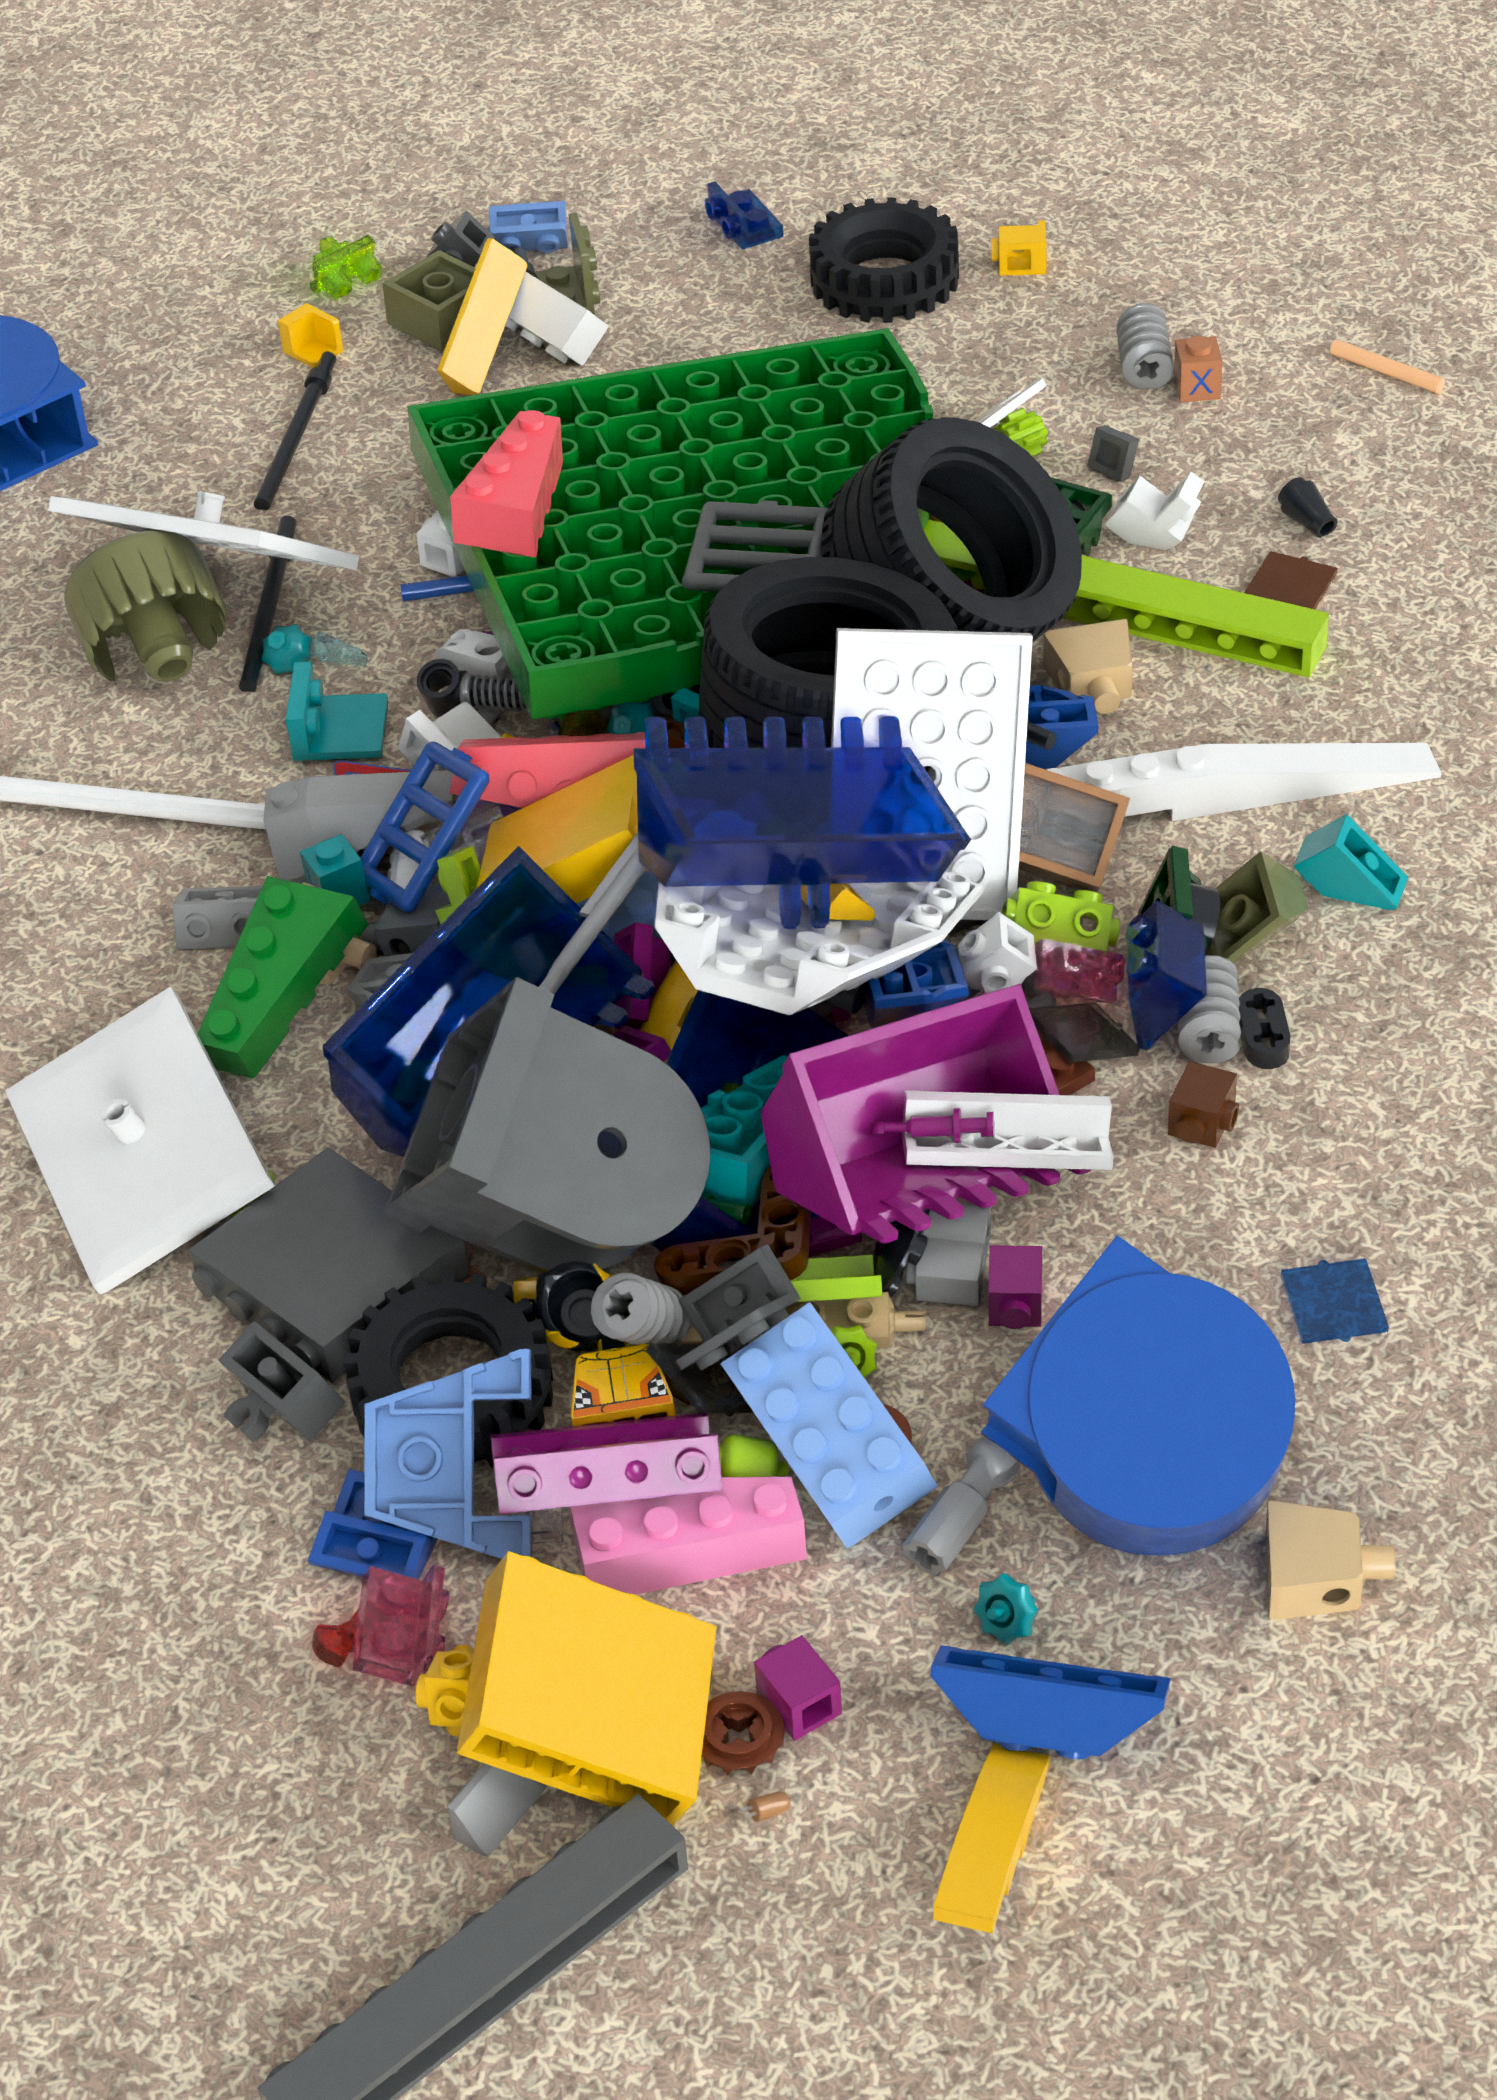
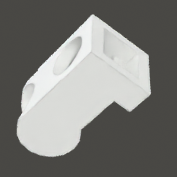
[434,629,512,680]

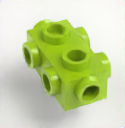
[1001,881,1120,963]

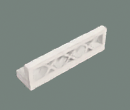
[902,1091,1114,1170]

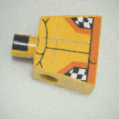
[571,1335,675,1426]

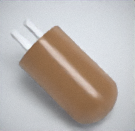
[741,1791,790,1822]

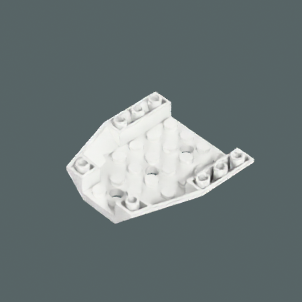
[655,811,984,1015]

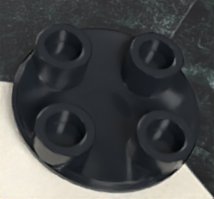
[873,1209,930,1298]

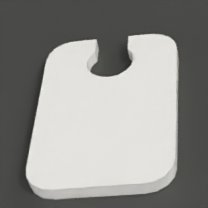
[974,378,1047,427]

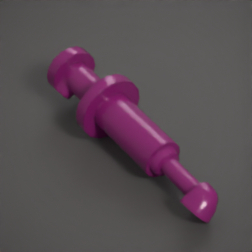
[871,1108,995,1143]

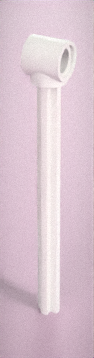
[0,776,266,829]

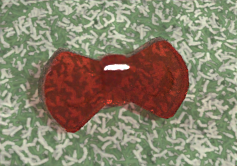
[312,1606,389,1667]

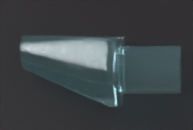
[309,631,368,666]

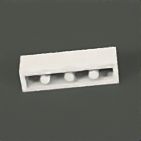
[475,262,609,366]

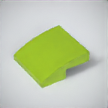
[790,1255,883,1302]

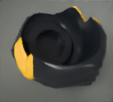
[535,1261,611,1352]

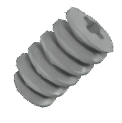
[1116,303,1174,389]
[1176,956,1241,1063]
[591,1273,691,1350]

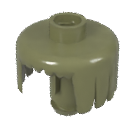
[64,530,227,682]

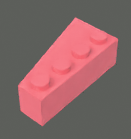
[450,410,563,558]
[450,732,654,808]

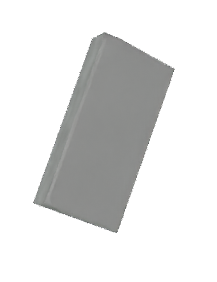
[447,1763,548,1857]

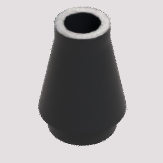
[1278,477,1338,538]

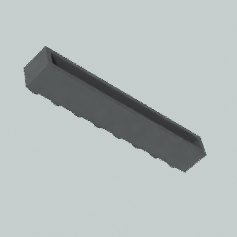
[257,1794,688,2100]

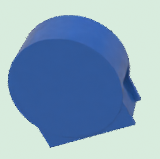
[0,315,99,491]
[981,1235,1295,1556]

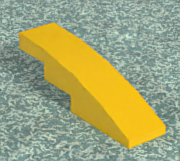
[933,1743,1050,1934]

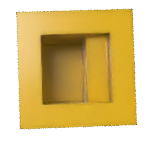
[991,220,1047,276]

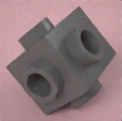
[427,211,495,267]

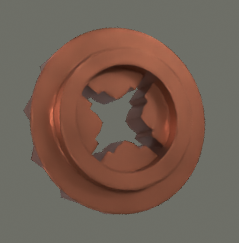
[702,1691,785,1776]

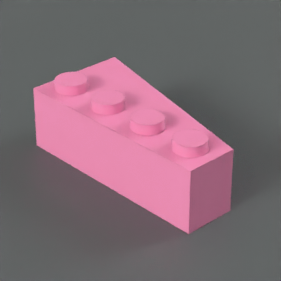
[568,1477,807,1595]

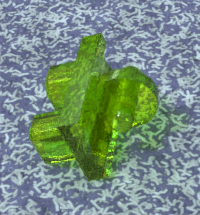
[309,234,382,300]

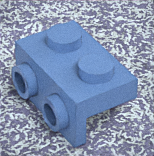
[488,201,568,253]

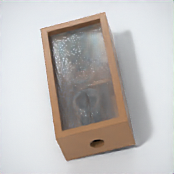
[1018,763,1130,892]

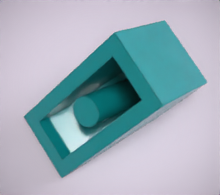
[1293,814,1409,910]

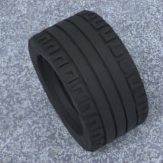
[821,417,1082,642]
[698,557,957,799]

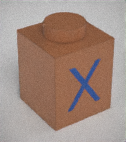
[1174,336,1222,403]

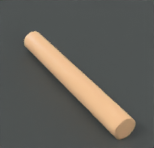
[1330,339,1445,393]

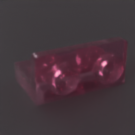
[352,1564,449,1686]

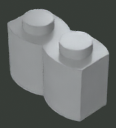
[907,1203,991,1306]

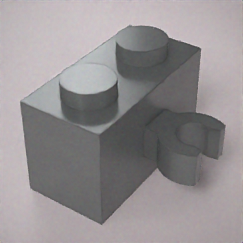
[218,1321,346,1442]

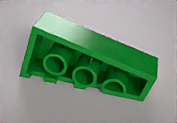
[197,876,368,1078]

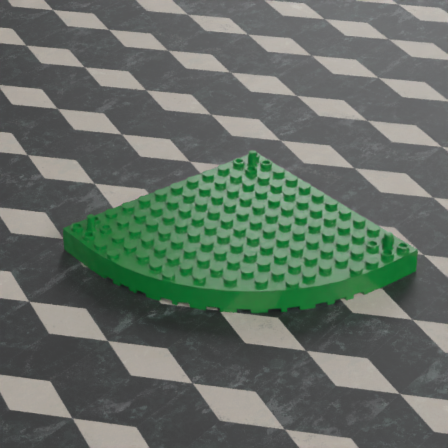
[407,328,933,722]

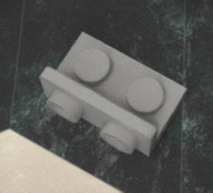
[172,886,262,949]

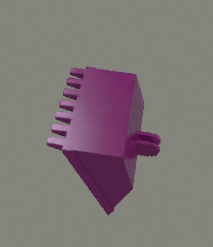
[761,984,1091,1243]

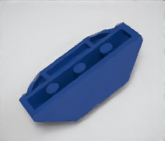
[1025,685,1099,770]
[861,939,969,1029]
[930,1645,1171,1759]

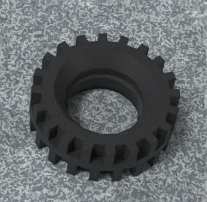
[809,197,959,323]
[344,1271,554,1468]

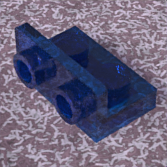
[705,181,784,250]

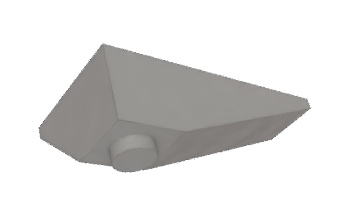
[263,770,456,884]

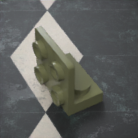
[536,212,600,315]

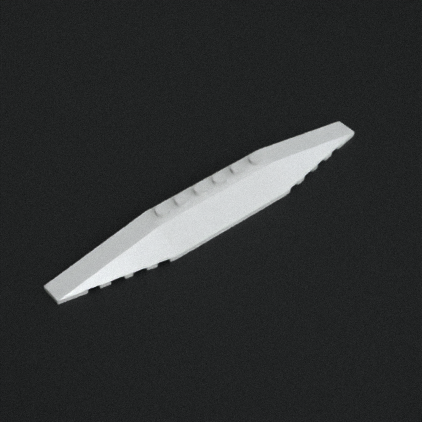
[797,743,1441,860]

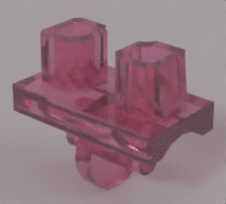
[1034,938,1125,1003]

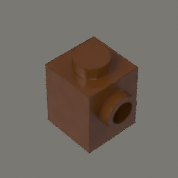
[1168,1061,1239,1148]

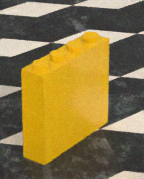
[473,752,664,941]
[456,1551,717,1826]

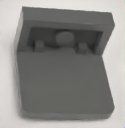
[676,1244,801,1371]

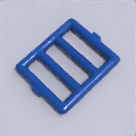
[360,741,490,913]

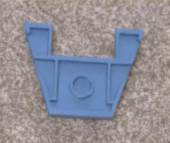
[364,1349,532,1559]

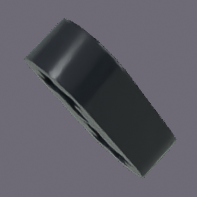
[1238,988,1290,1069]

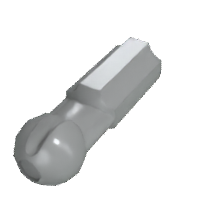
[902,1436,1020,1576]

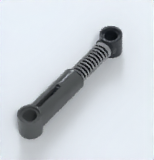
[417,659,698,724]

